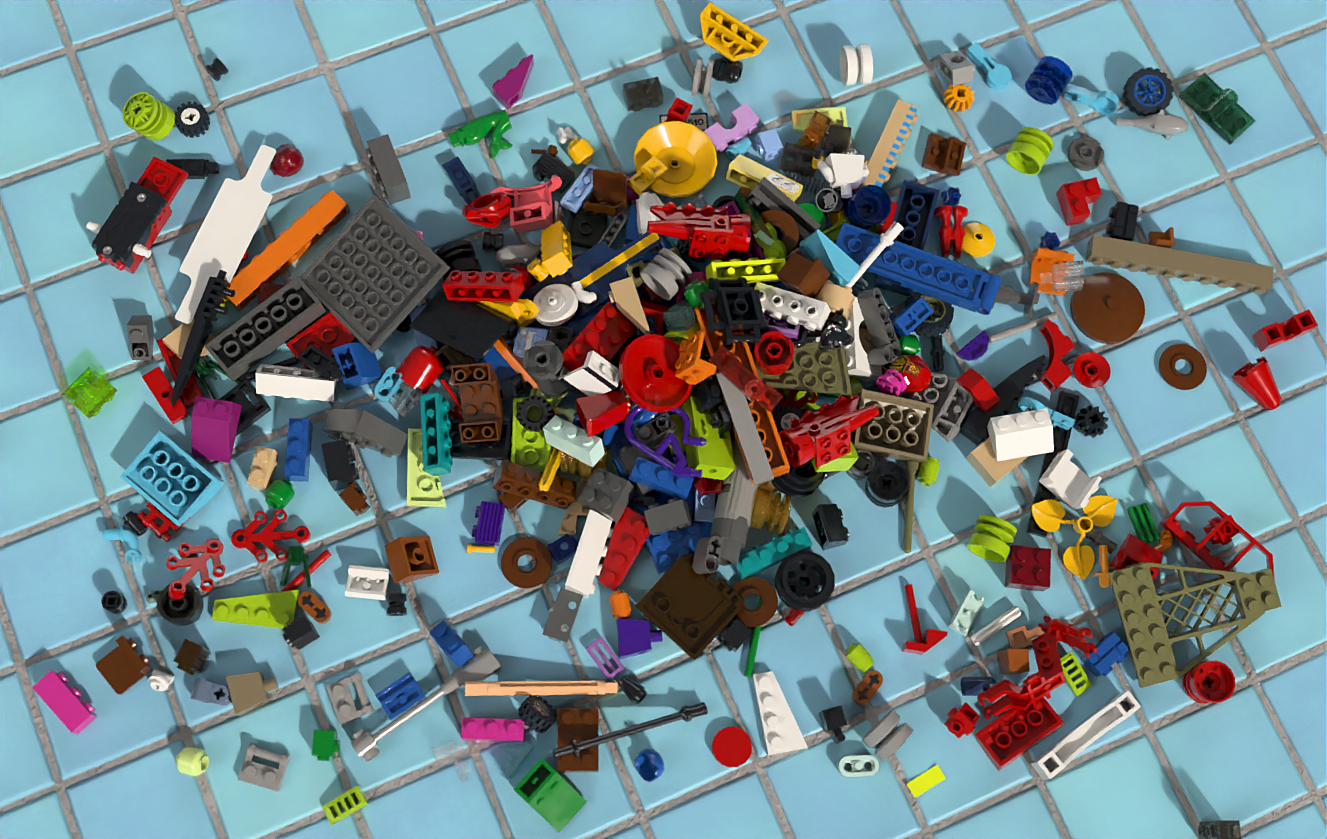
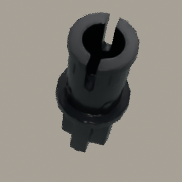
[930,335,945,372]

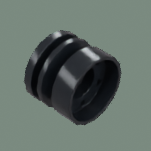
[436,240,483,281]
[865,461,909,508]

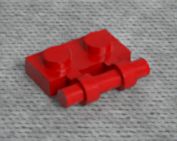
[137,502,191,542]

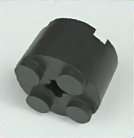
[157,583,204,626]

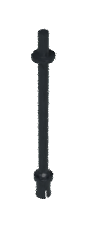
[553,702,708,758]

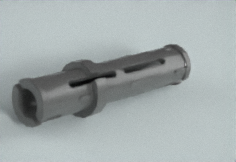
[1062,512,1118,555]

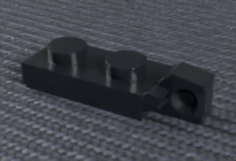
[166,159,220,179]
[297,344,345,382]

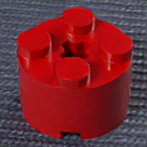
[754,331,794,375]

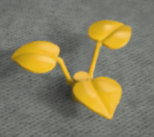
[1032,495,1117,579]

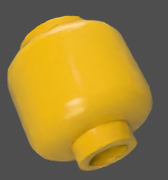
[567,137,594,165]

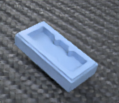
[694,488,715,523]

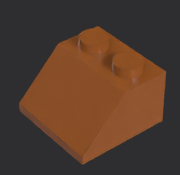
[385,536,439,584]

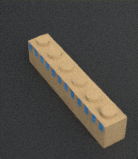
[856,99,918,204]

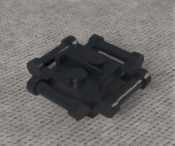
[699,277,769,345]

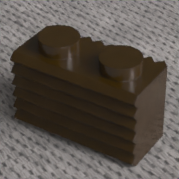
[173,639,211,675]

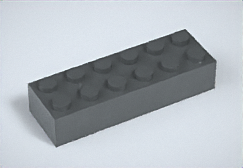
[205,276,326,381]

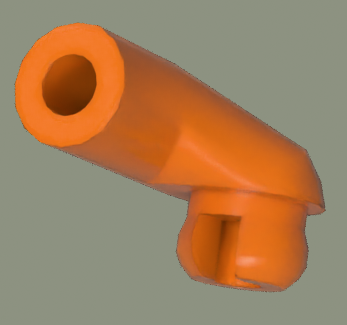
[1153,529,1173,553]

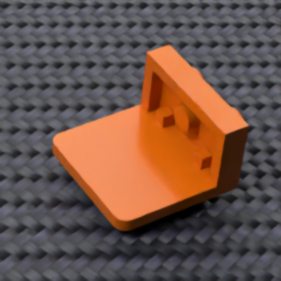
[1029,248,1074,296]
[675,330,717,385]

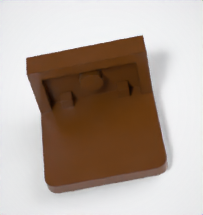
[583,169,627,216]
[96,635,153,695]

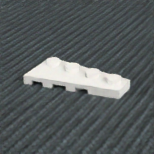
[752,671,808,755]

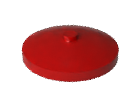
[619,334,692,413]

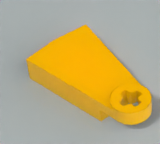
[478,298,539,325]

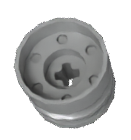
[640,248,692,301]

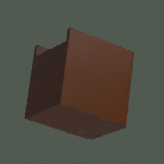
[777,248,830,298]

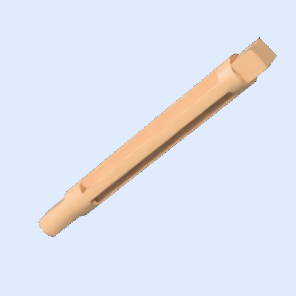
[465,680,618,696]

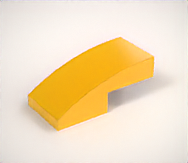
[627,156,667,195]

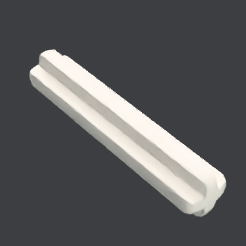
[970,606,1022,646]

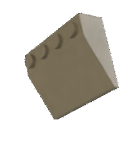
[851,389,934,463]

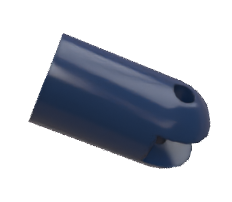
[961,677,997,696]

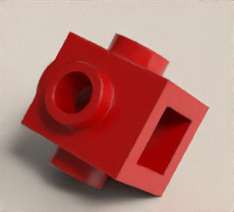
[1203,515,1239,545]
[944,702,980,739]

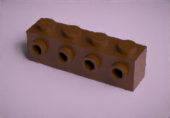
[493,460,576,510]

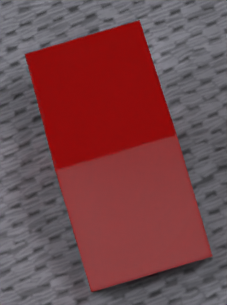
[665,97,693,123]
[957,368,1000,413]
[902,629,948,655]

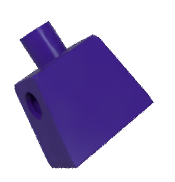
[616,618,662,659]

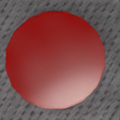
[712,727,752,768]

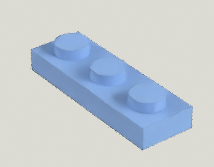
[560,163,601,213]

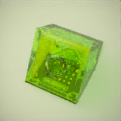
[61,367,117,419]

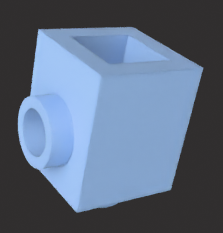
[757,129,783,160]

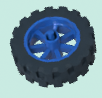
[1123,67,1174,117]

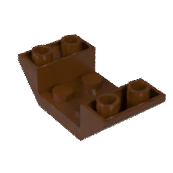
[451,362,503,443]

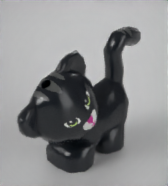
[790,314,854,351]

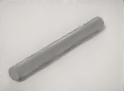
[988,312,1058,343]

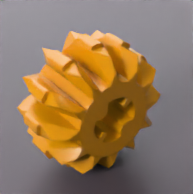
[944,84,974,113]

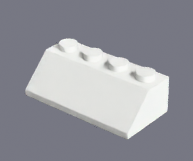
[565,510,614,599]

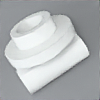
[149,669,174,691]

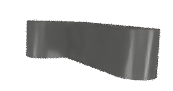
[857,288,901,367]

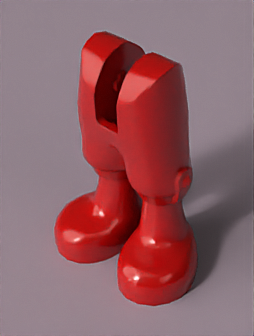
[934,205,968,258]

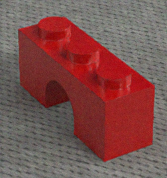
[1252,310,1318,352]

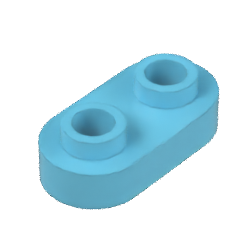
[374,366,404,402]

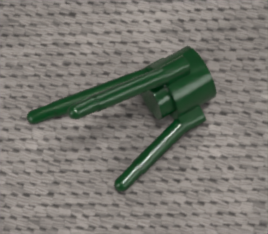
[194,357,242,399]
[280,546,311,589]

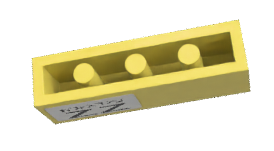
[726,154,803,203]

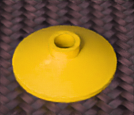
[962,223,995,257]

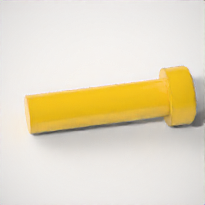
[466,544,495,553]

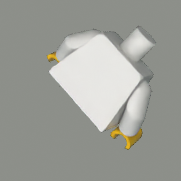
[811,153,869,198]

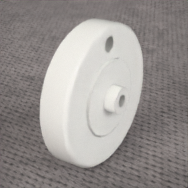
[532,284,578,326]

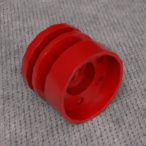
[1182,661,1236,704]

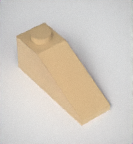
[608,277,650,335]

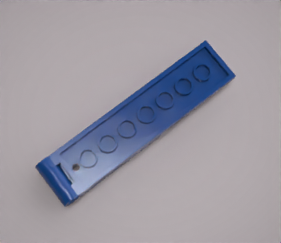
[835,222,1002,315]

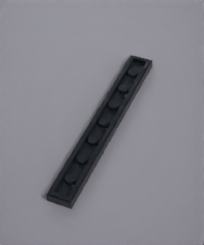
[1026,391,1079,538]

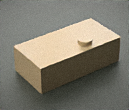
[966,408,1030,487]

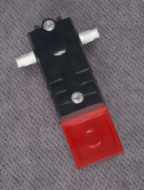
[86,156,189,274]

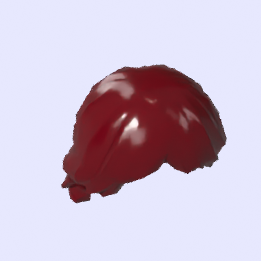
[270,144,304,177]

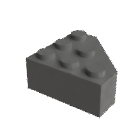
[322,409,408,458]

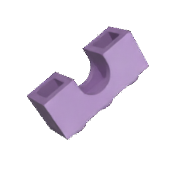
[703,103,759,155]

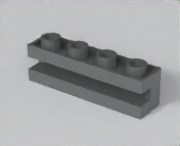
[746,177,821,244]

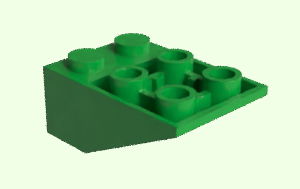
[513,758,587,833]

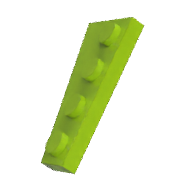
[212,590,300,629]

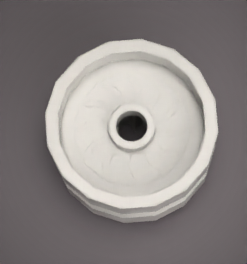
[839,44,873,86]

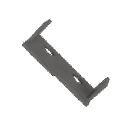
[542,588,583,643]

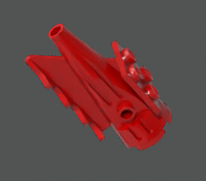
[647,202,751,259]
[779,395,879,467]

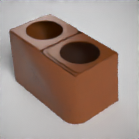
[997,649,1030,674]

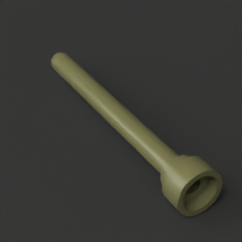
[903,461,920,554]

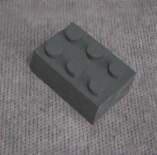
[365,134,411,205]

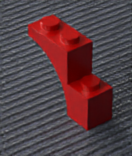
[1039,319,1075,393]

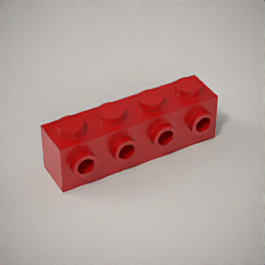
[442,270,525,302]

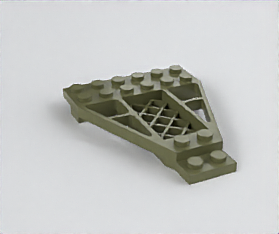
[1107,561,1282,688]

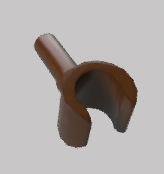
[531,145,558,157]

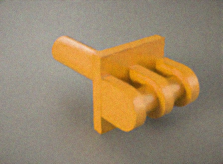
[1094,545,1110,588]

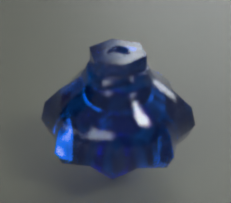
[941,187,961,208]
[1040,231,1060,251]

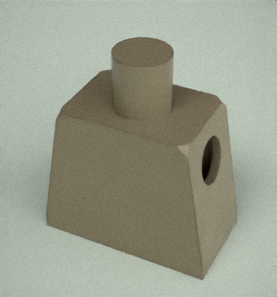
[226,672,279,716]

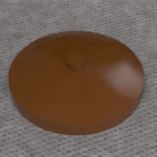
[1070,272,1145,344]

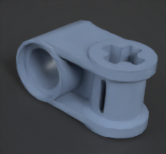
[191,678,232,705]

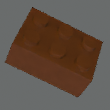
[557,708,599,773]

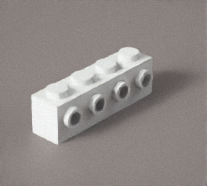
[754,282,831,331]
[255,364,338,402]

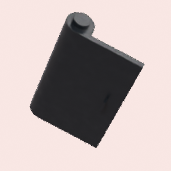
[409,288,518,361]

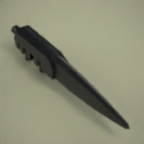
[171,270,235,406]

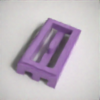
[585,636,625,681]

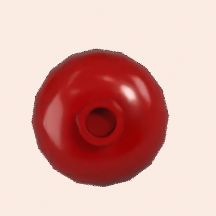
[395,345,444,394]

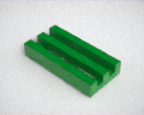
[1126,503,1160,543]

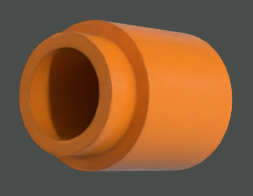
[609,590,632,621]

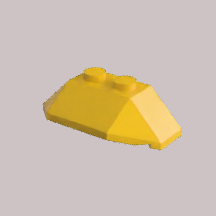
[699,2,769,61]

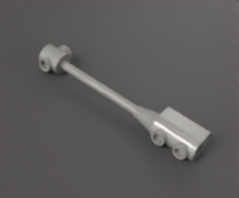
[351,646,501,762]

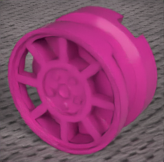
[876,368,907,397]

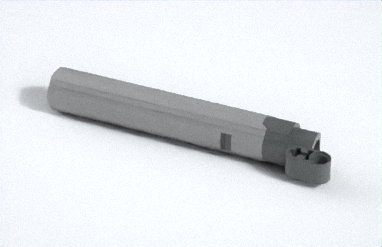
[693,344,778,574]

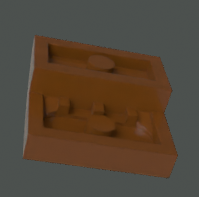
[921,133,966,176]

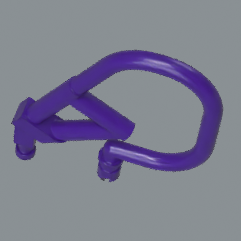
[624,405,707,478]

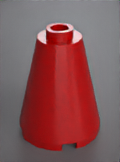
[1231,357,1282,410]

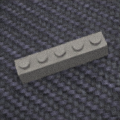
[598,212,629,248]

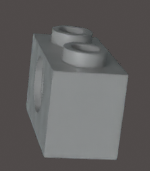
[939,50,975,86]

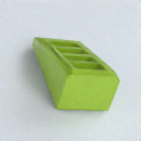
[1060,651,1092,697]
[322,785,369,825]

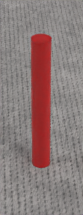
[281,550,331,592]
[904,584,923,643]

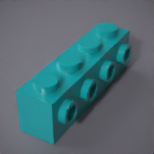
[420,393,453,476]
[733,527,813,580]

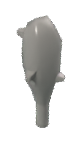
[1115,110,1188,140]
[495,241,542,267]

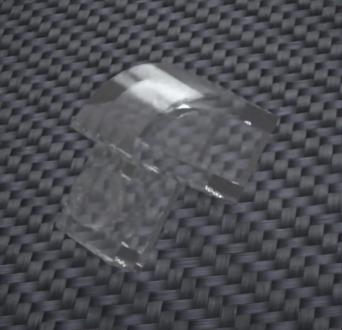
[432,742,472,782]

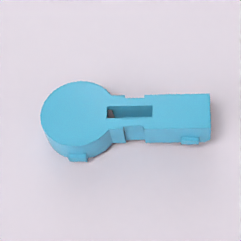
[966,41,1012,90]
[1064,84,1119,115]
[1017,397,1075,430]

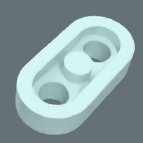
[838,755,879,777]

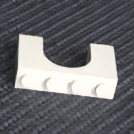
[844,297,882,382]

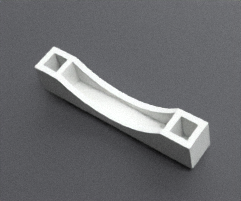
[1031,691,1141,781]

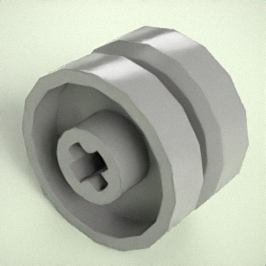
[862,709,913,761]

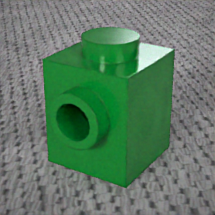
[312,730,340,761]

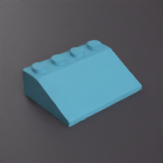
[120,431,225,527]

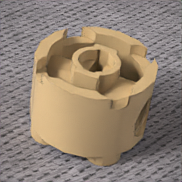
[814,280,855,320]

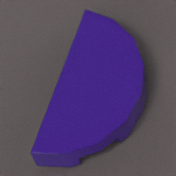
[956,331,988,361]

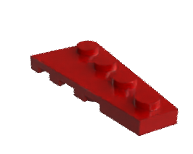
[598,506,650,591]

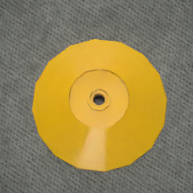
[633,121,717,198]

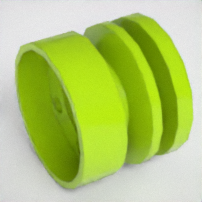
[123,92,175,141]
[1006,127,1054,175]
[967,515,1017,563]

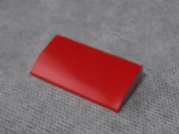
[975,697,1064,771]

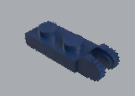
[442,157,481,205]

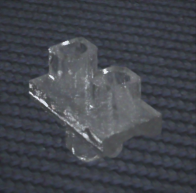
[389,381,422,418]

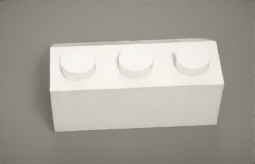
[987,408,1054,462]

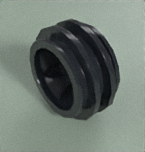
[770,447,825,498]
[775,551,835,611]

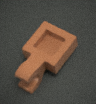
[1005,625,1043,649]

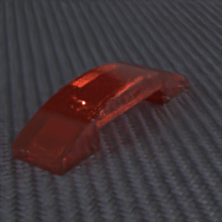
[709,345,783,412]

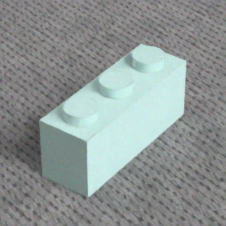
[543,415,605,467]

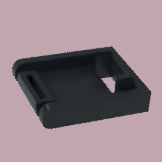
[218,379,272,436]

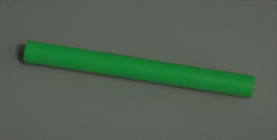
[744,598,761,678]

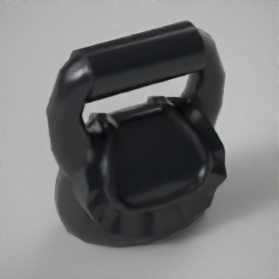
[712,57,743,84]

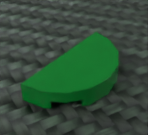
[798,203,826,232]

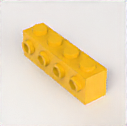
[540,220,573,277]

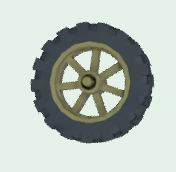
[903,292,954,337]

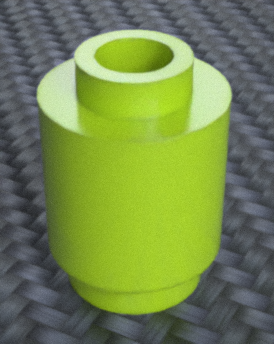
[917,457,940,486]
[845,643,875,673]

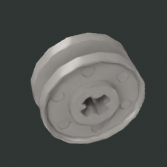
[691,58,714,98]

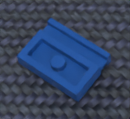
[375,672,426,720]

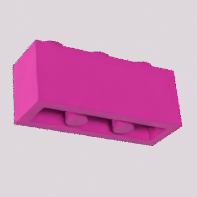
[32,670,97,734]
[461,718,525,743]

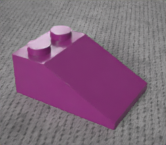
[192,396,242,463]

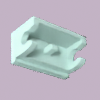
[948,590,984,636]

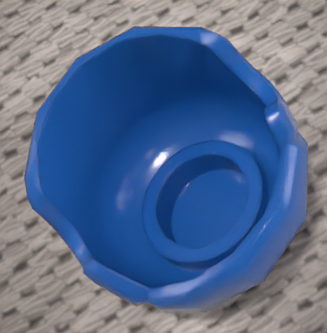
[634,749,664,782]

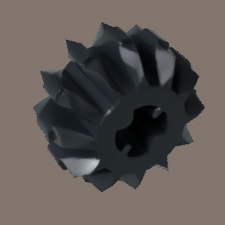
[1075,405,1108,438]

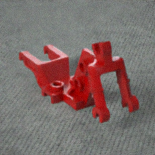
[977,616,1097,720]

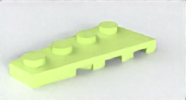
[406,429,446,507]

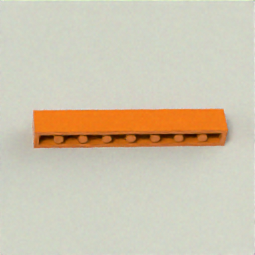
[224,190,350,311]

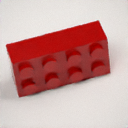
[562,302,636,372]

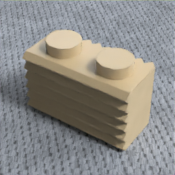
[246,446,279,492]

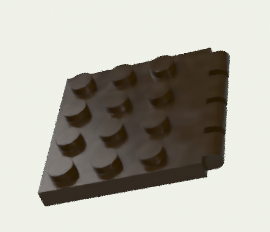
[635,551,744,661]

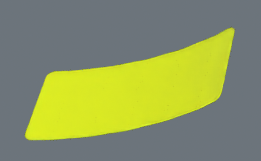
[907,765,946,798]

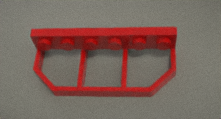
[1159,501,1275,585]

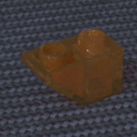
[795,111,831,156]

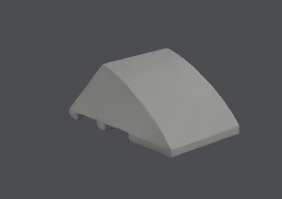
[908,373,975,442]

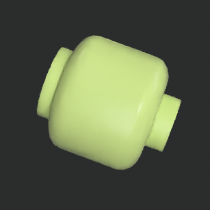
[176,747,209,776]

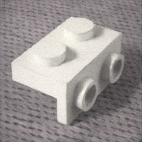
[345,565,389,600]

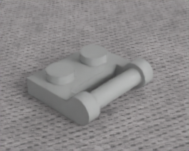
[326,673,375,725]
[238,743,290,792]

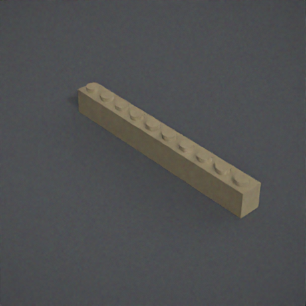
[1086,235,1274,294]

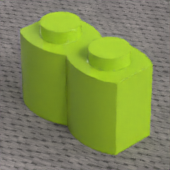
[754,222,787,259]

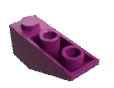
[492,54,534,110]

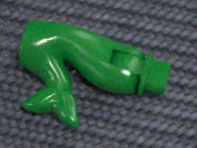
[448,110,513,159]

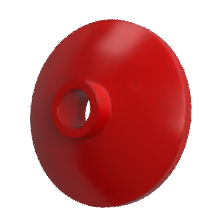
[1073,352,1111,388]

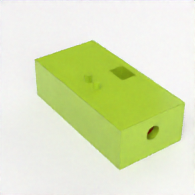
[680,396,735,480]

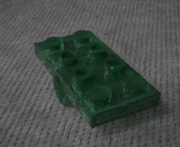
[1179,72,1256,145]

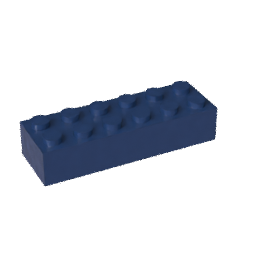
[873,180,940,297]

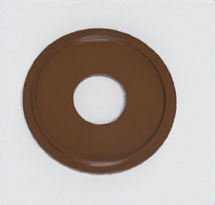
[751,210,799,256]
[1159,344,1207,390]
[501,538,552,589]
[728,577,778,627]

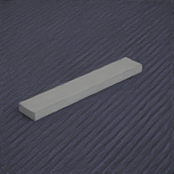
[716,367,774,485]

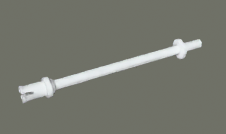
[799,221,904,340]

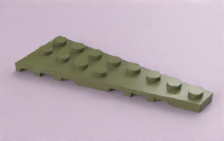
[750,342,852,396]

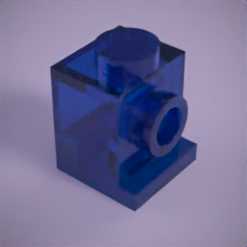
[547,534,578,565]

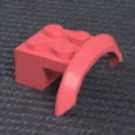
[491,175,562,233]

